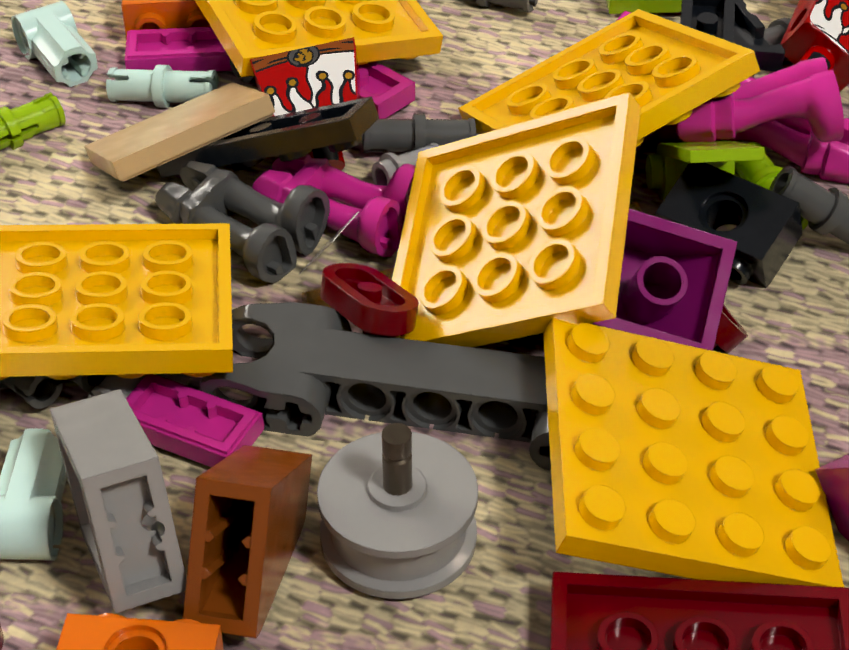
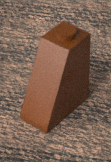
[183,445,312,638]

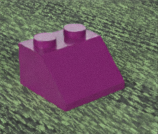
[590,208,737,351]

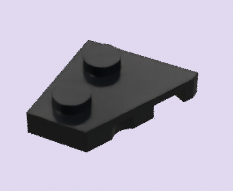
[680,0,785,71]

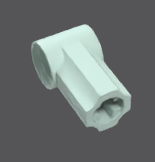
[11,1,98,87]
[0,428,67,561]

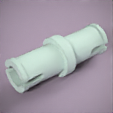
[106,64,219,108]

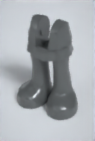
[155,161,330,283]

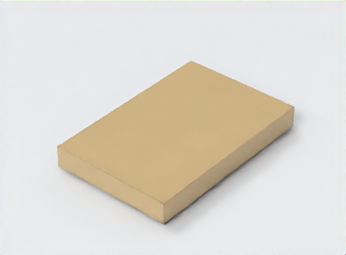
[84,82,275,182]

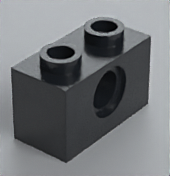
[655,163,803,288]

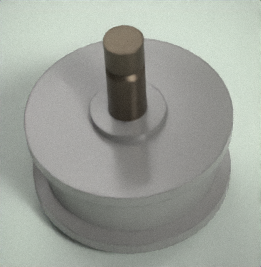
[317,423,478,599]

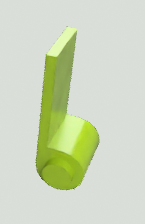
[645,140,765,200]

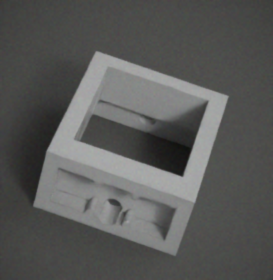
[50,389,187,614]

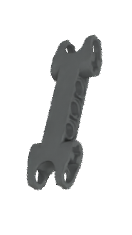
[200,302,551,470]

